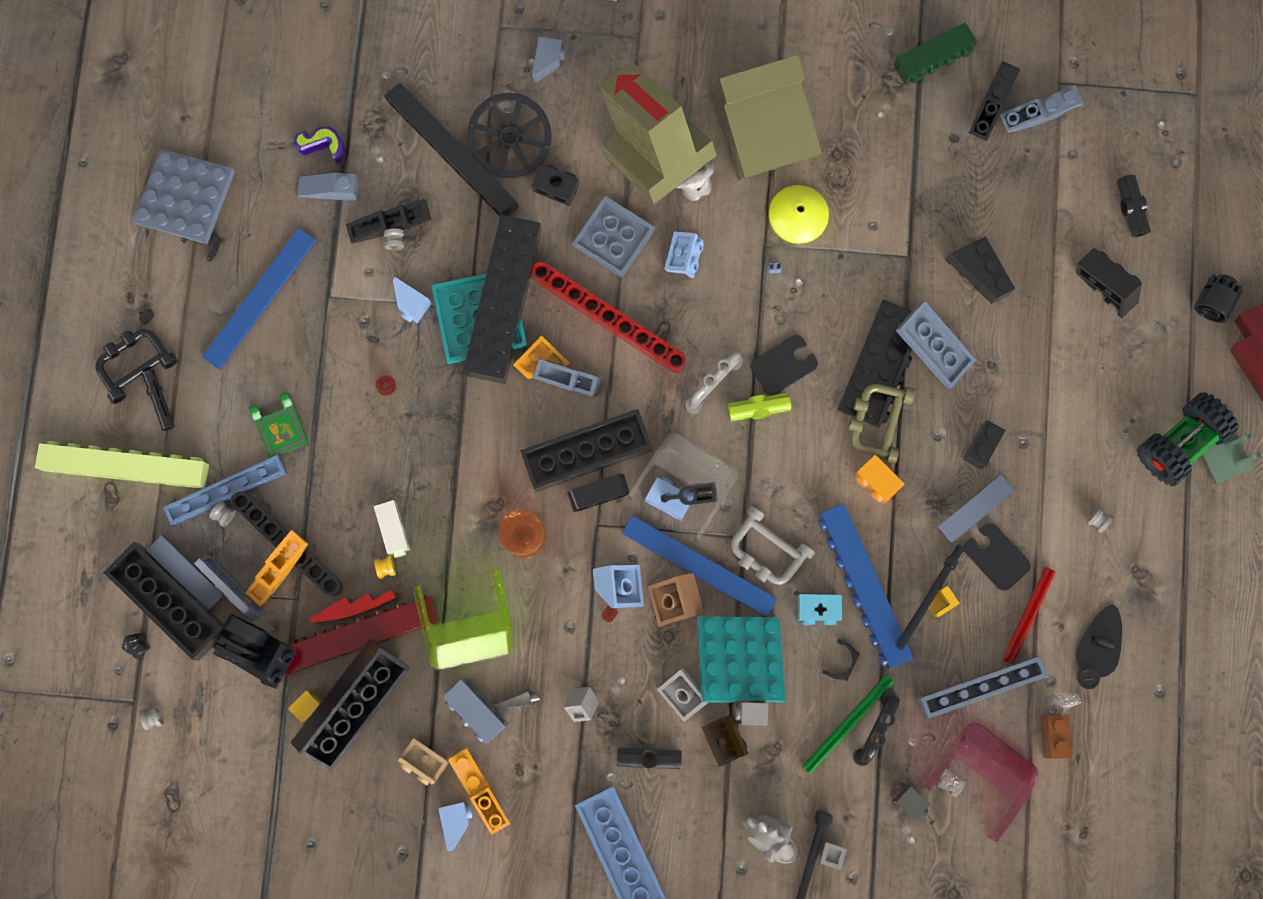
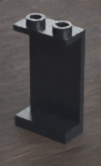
[213,630,297,689]

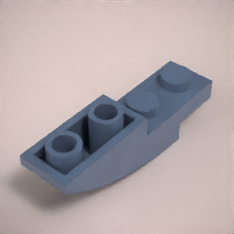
[1000,85,1083,133]

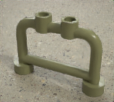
[848,384,915,464]

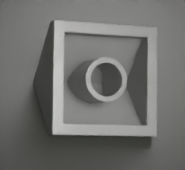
[657,668,707,722]

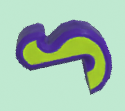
[294,126,345,164]

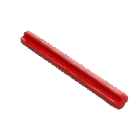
[1003,567,1055,664]

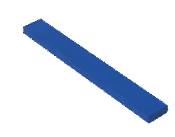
[202,228,316,370]
[622,516,777,617]

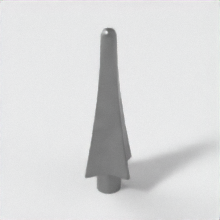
[492,691,540,710]

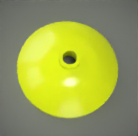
[769,185,829,244]

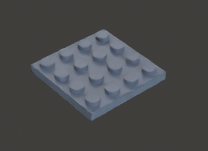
[132,149,235,244]

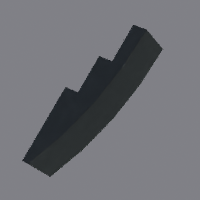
[346,199,432,244]

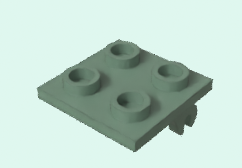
[1202,432,1263,484]

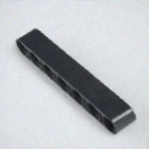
[231,491,343,596]

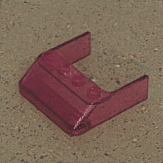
[922,723,1038,842]

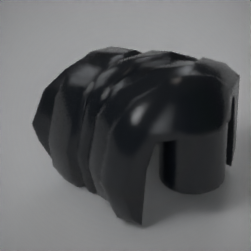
[122,633,151,660]

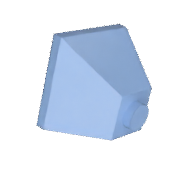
[593,565,644,608]

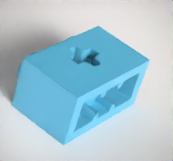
[797,594,842,625]

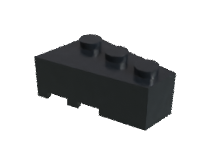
[945,236,1015,304]
[1076,248,1142,319]

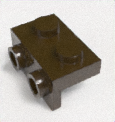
[702,715,748,767]

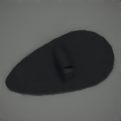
[1076,605,1122,678]

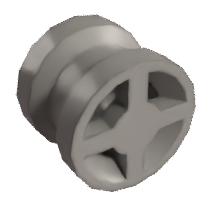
[383,229,405,250]
[209,501,236,527]
[1087,507,1113,533]
[139,705,164,730]

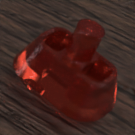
[602,606,618,623]

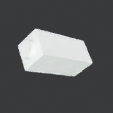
[374,500,411,558]

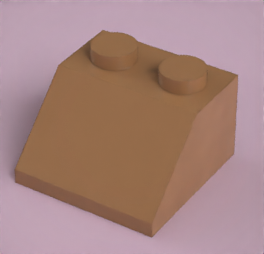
[648,573,705,627]

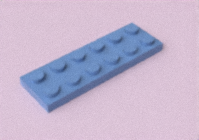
[575,786,666,899]

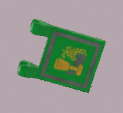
[249,392,308,458]

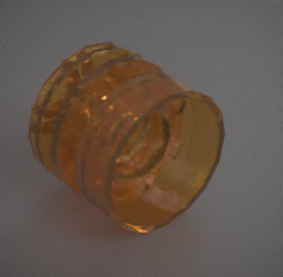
[499,510,546,559]

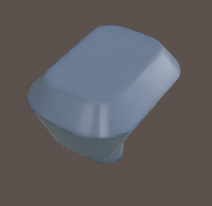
[766,262,783,274]

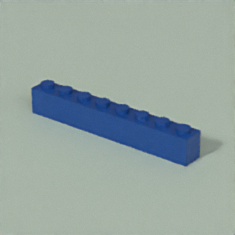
[818,504,914,669]

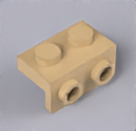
[397,738,449,785]

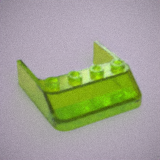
[413,568,513,670]

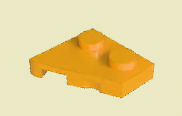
[513,336,570,380]

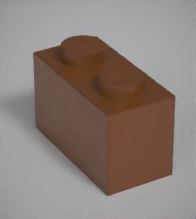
[1041,714,1072,759]

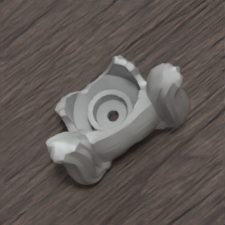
[676,160,714,201]

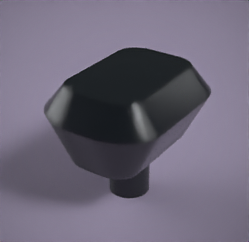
[139,309,154,325]

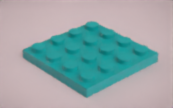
[431,274,528,364]
[696,616,786,703]

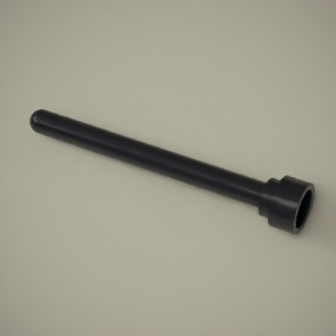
[796,810,833,899]

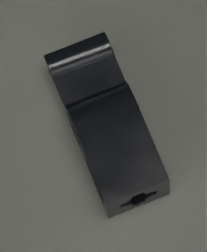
[660,481,718,505]

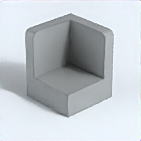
[564,687,599,722]

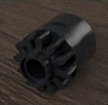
[1194,274,1243,323]

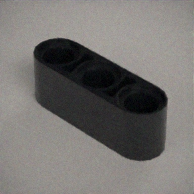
[567,474,630,512]

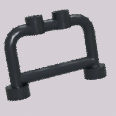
[95,329,178,404]
[853,691,900,766]

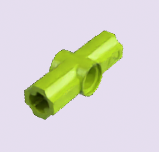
[727,393,791,422]

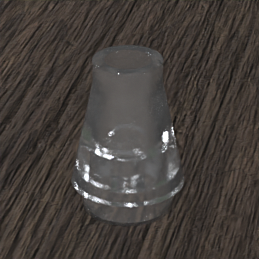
[1046,693,1080,715]

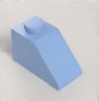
[393,277,431,324]
[438,801,473,852]

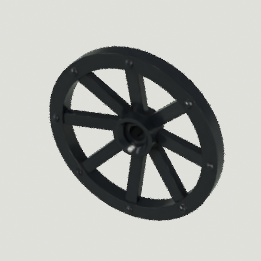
[467,93,552,178]

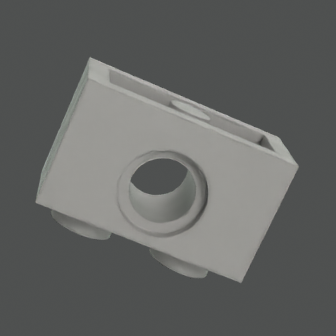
[735,703,768,725]

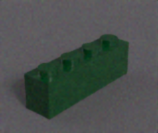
[894,22,977,85]

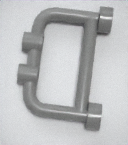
[685,350,743,414]
[731,506,815,585]

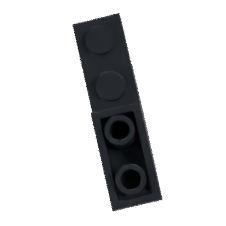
[969,61,1020,141]

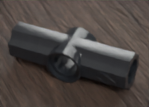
[1117,174,1151,238]
[617,748,682,769]

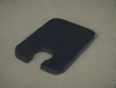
[751,335,818,395]
[964,523,1031,591]

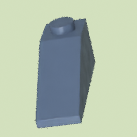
[297,173,360,201]

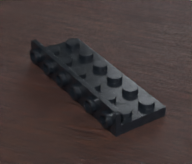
[837,299,913,428]

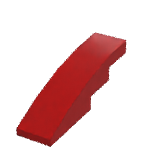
[309,590,398,624]

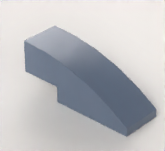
[533,359,602,397]

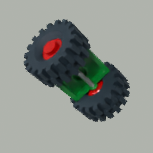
[1137,392,1239,486]

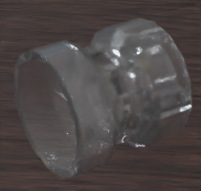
[937,768,967,798]

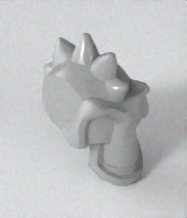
[742,815,797,864]

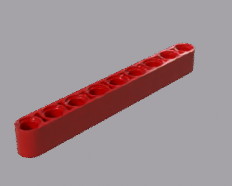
[532,262,686,373]

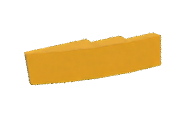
[245,530,308,607]

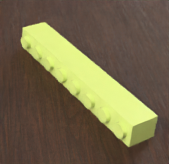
[35,441,209,489]

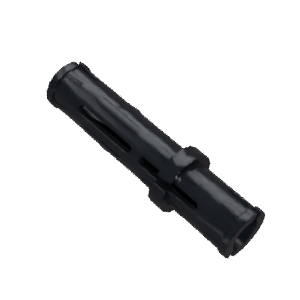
[141,369,175,431]

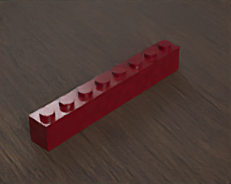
[283,595,440,677]

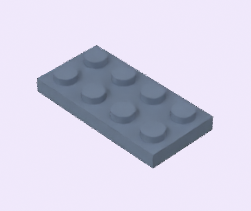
[896,301,976,389]

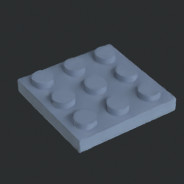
[572,196,656,278]

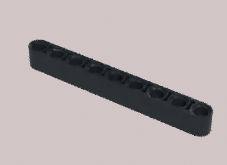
[384,83,519,217]

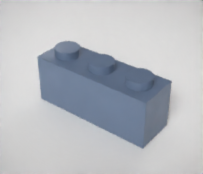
[443,677,509,744]

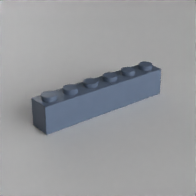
[916,656,1048,719]

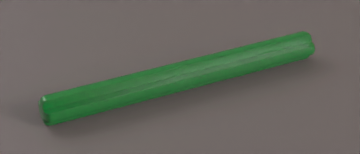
[802,675,894,773]

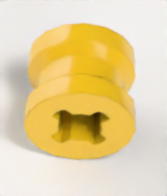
[374,555,396,579]

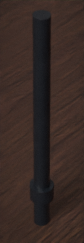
[895,544,965,650]

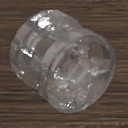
[498,90,518,113]

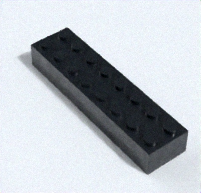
[463,214,542,384]

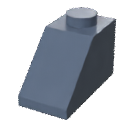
[532,37,566,82]

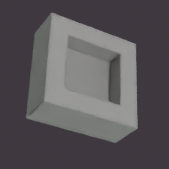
[819,842,847,870]

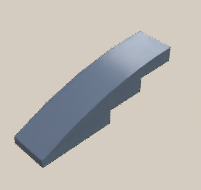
[938,475,1015,543]
[146,535,224,610]

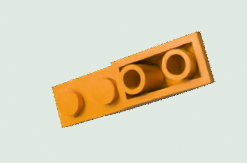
[448,747,510,835]

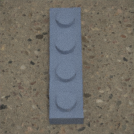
[194,555,267,622]

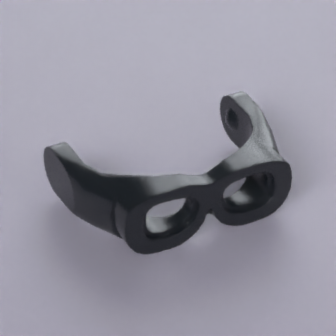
[181,234,222,262]
[822,639,860,681]

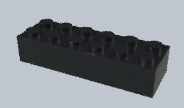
[520,409,652,493]
[103,542,226,661]
[290,638,410,772]

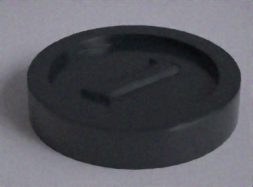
[1078,668,1100,689]

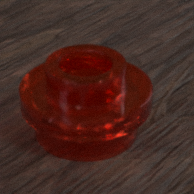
[375,375,396,396]

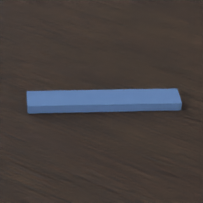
[163,454,287,526]

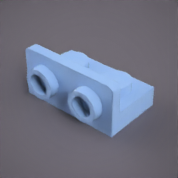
[664,231,703,278]

